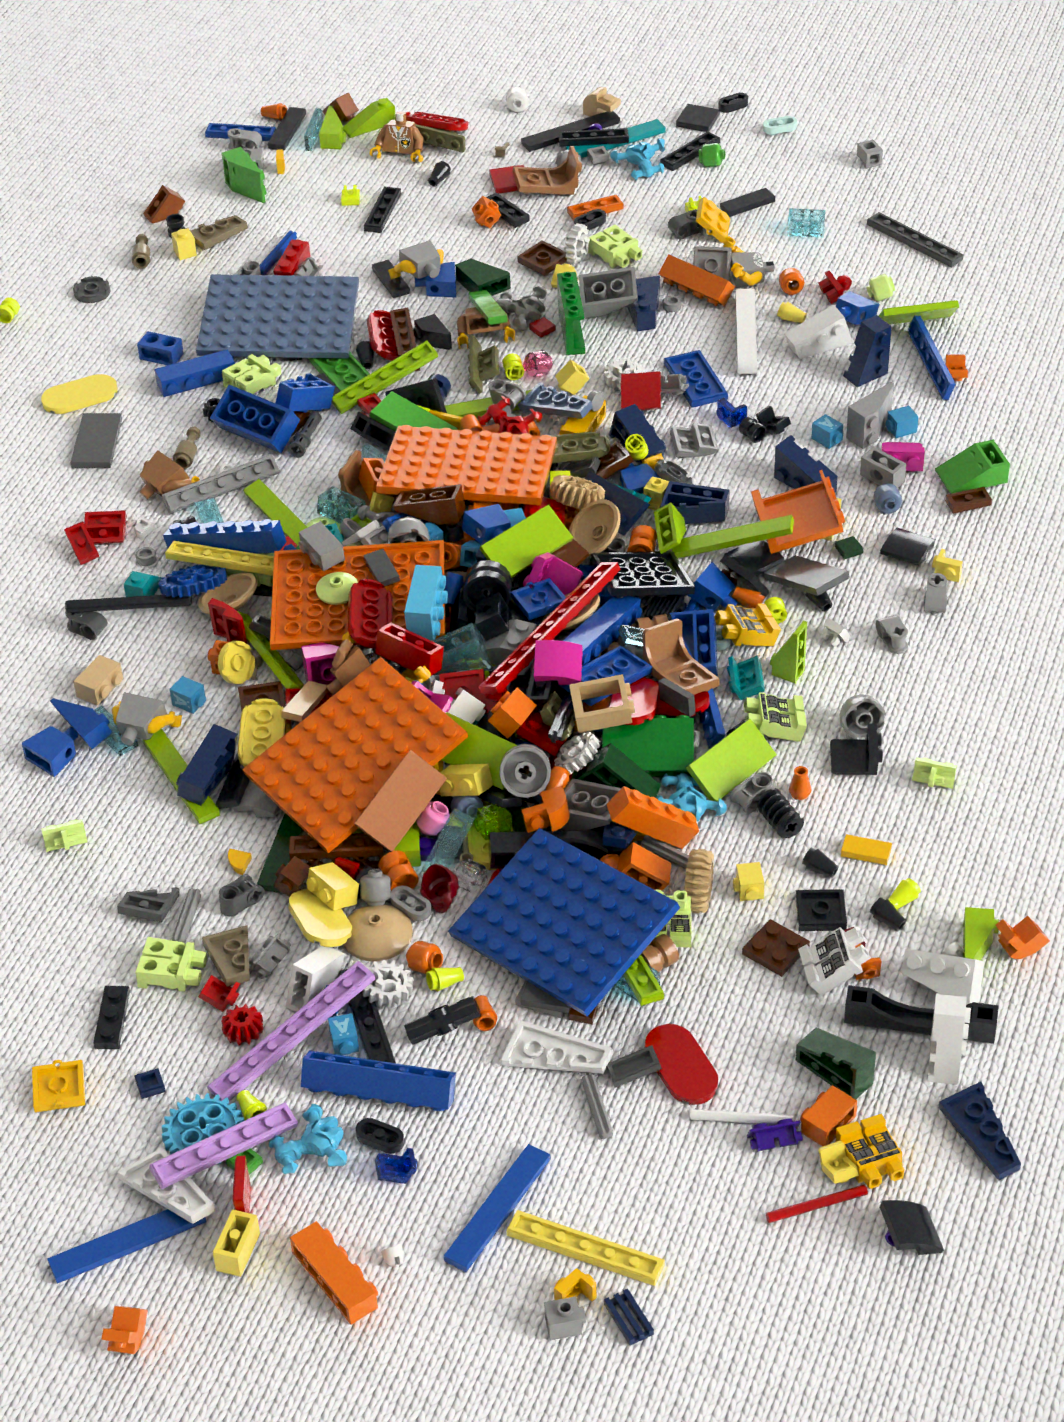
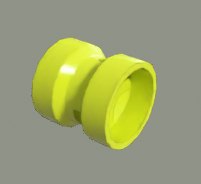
[0,297,20,323]
[502,353,524,380]
[625,434,649,461]

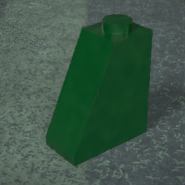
[455,259,511,296]

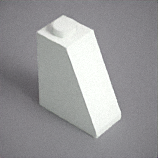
[286,946,344,1012]

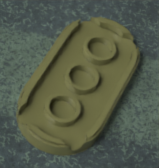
[551,432,611,463]

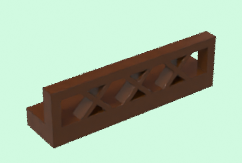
[390,307,420,371]
[289,833,384,869]

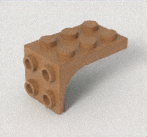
[512,146,582,195]
[338,450,399,514]
[643,618,719,695]

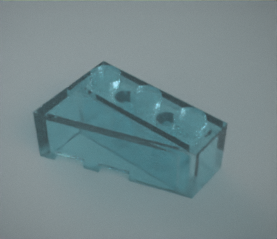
[432,623,493,676]

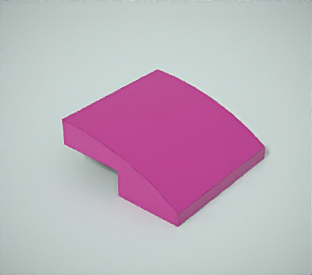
[534,640,583,685]

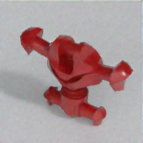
[477,396,542,435]

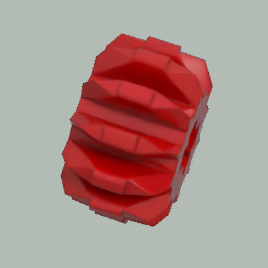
[221,1003,264,1046]

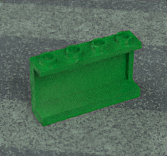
[557,272,585,355]
[603,715,694,777]

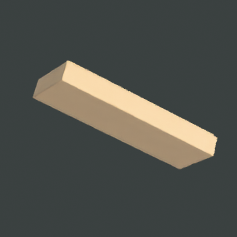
[281,681,329,722]

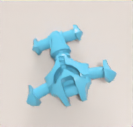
[610,138,665,180]
[655,773,727,821]
[268,1104,347,1174]

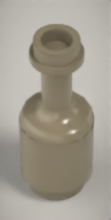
[132,234,150,269]
[173,427,200,469]

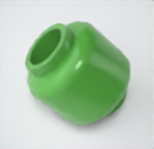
[699,143,726,167]

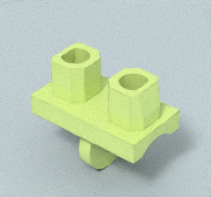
[912,757,957,789]
[41,819,87,852]

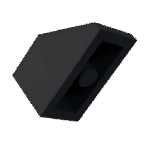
[413,314,452,350]

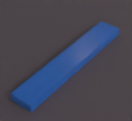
[907,315,956,400]
[444,1144,551,1272]
[47,1209,206,1284]

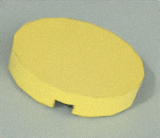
[218,641,255,684]

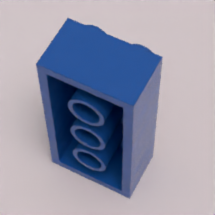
[210,385,300,453]

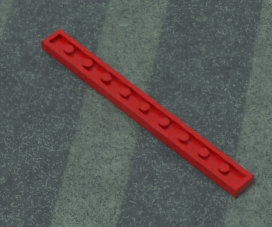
[479,562,621,695]

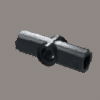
[404,996,481,1045]

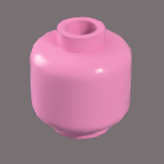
[416,801,450,836]

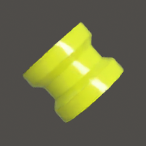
[764,597,787,624]

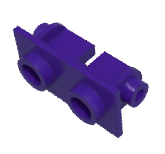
[747,1118,803,1152]

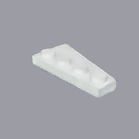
[500,1020,613,1074]
[117,1148,215,1224]

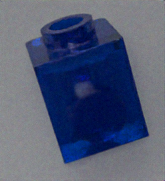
[716,398,747,428]
[374,1148,418,1184]

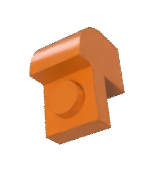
[522,786,570,833]
[996,916,1050,959]
[101,1306,148,1354]

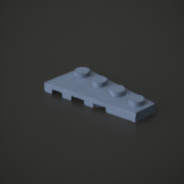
[518,382,593,419]

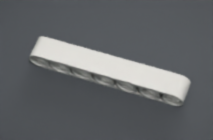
[735,289,757,374]

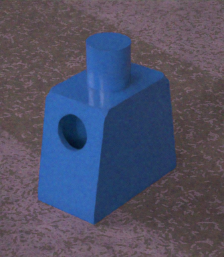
[414,262,456,298]
[836,291,879,325]
[620,463,660,494]
[462,504,511,544]
[687,562,738,611]
[22,726,78,777]

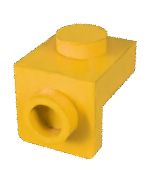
[554,1268,597,1301]

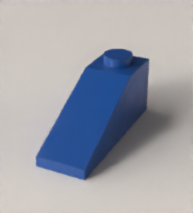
[50,698,113,749]

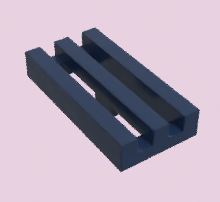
[604,1288,654,1346]

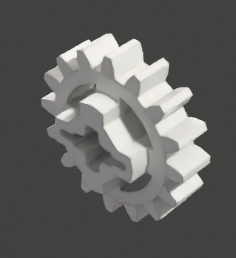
[564,223,590,264]
[604,358,645,390]
[554,732,600,774]
[363,960,414,1007]

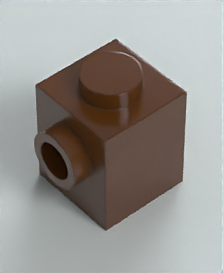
[273,856,311,897]

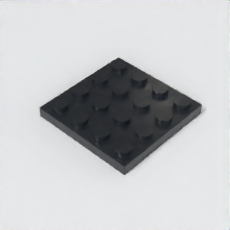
[591,551,695,598]

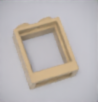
[569,674,635,733]

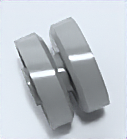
[500,744,551,798]

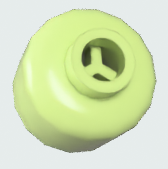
[866,274,895,301]

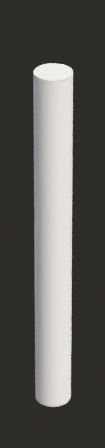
[690,1109,793,1125]

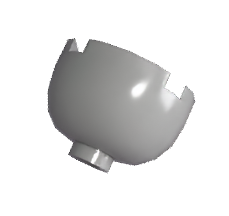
[387,517,430,544]
[839,694,886,739]

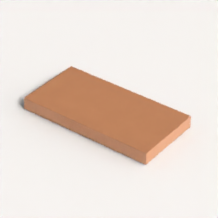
[354,750,447,852]

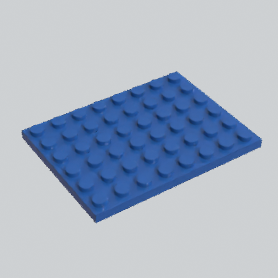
[448,828,680,1016]

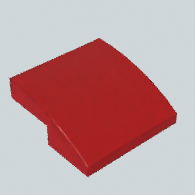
[621,371,661,410]
[84,510,127,544]
[208,598,248,644]

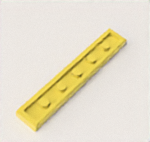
[165,541,274,576]
[506,1210,665,1286]

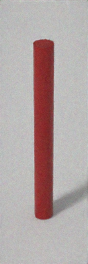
[766,1184,868,1223]

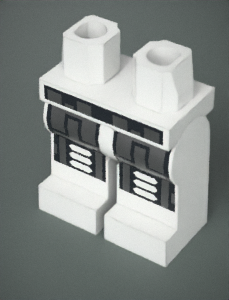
[798,927,871,996]

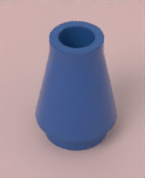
[445,572,464,605]

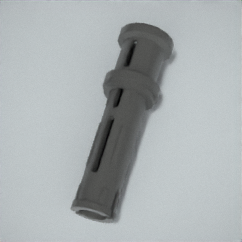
[288,412,322,458]

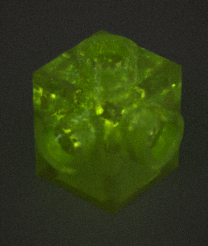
[474,804,512,840]

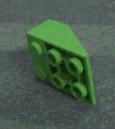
[222,147,267,203]
[935,439,1010,494]

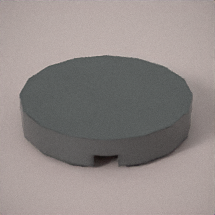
[73,276,111,303]
[654,459,692,484]

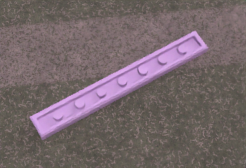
[207,961,376,1101]

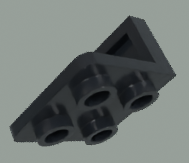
[830,723,883,775]

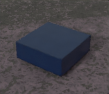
[134,1068,166,1099]

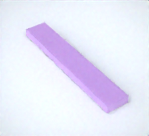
[149,1102,298,1189]

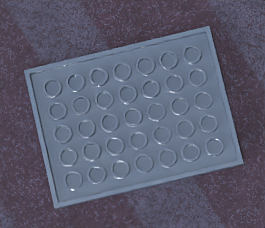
[196,274,359,358]

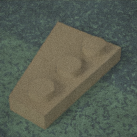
[185,215,248,250]
[202,925,250,987]

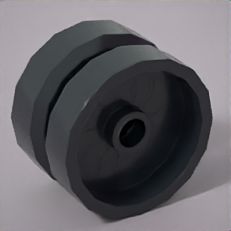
[463,560,512,612]

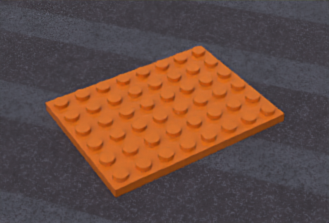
[376,425,557,505]
[270,540,445,650]
[242,657,468,853]

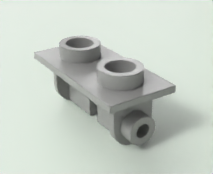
[294,257,323,276]
[661,374,689,395]
[249,931,291,979]

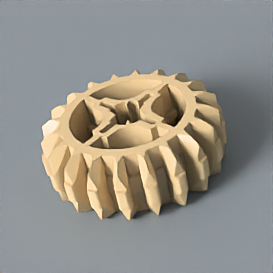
[549,475,605,509]
[684,849,714,913]

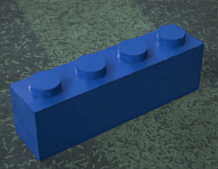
[154,349,235,397]

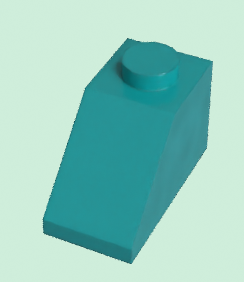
[123,571,161,597]

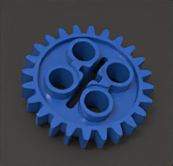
[158,564,227,597]

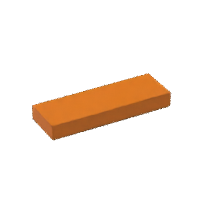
[567,195,624,221]

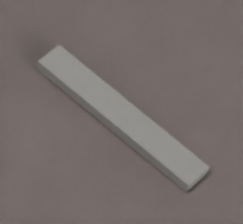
[161,454,280,515]

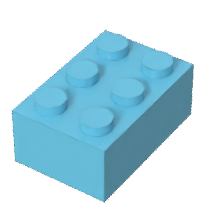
[404,565,448,642]

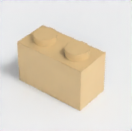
[73,655,123,705]

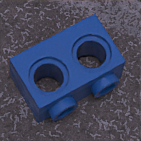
[137,331,184,365]

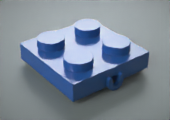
[511,578,566,620]

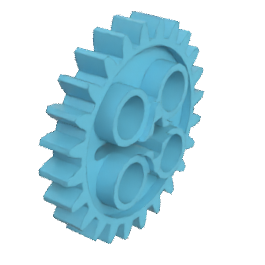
[162,1093,244,1164]

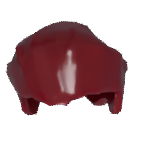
[420,864,459,913]

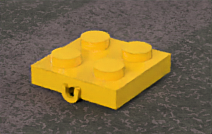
[696,197,730,243]
[32,1060,86,1112]

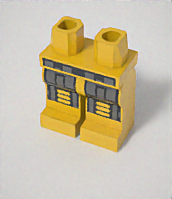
[715,604,781,646]
[835,1114,904,1189]

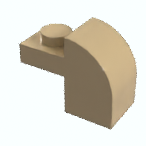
[583,87,621,116]

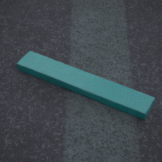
[566,119,666,158]

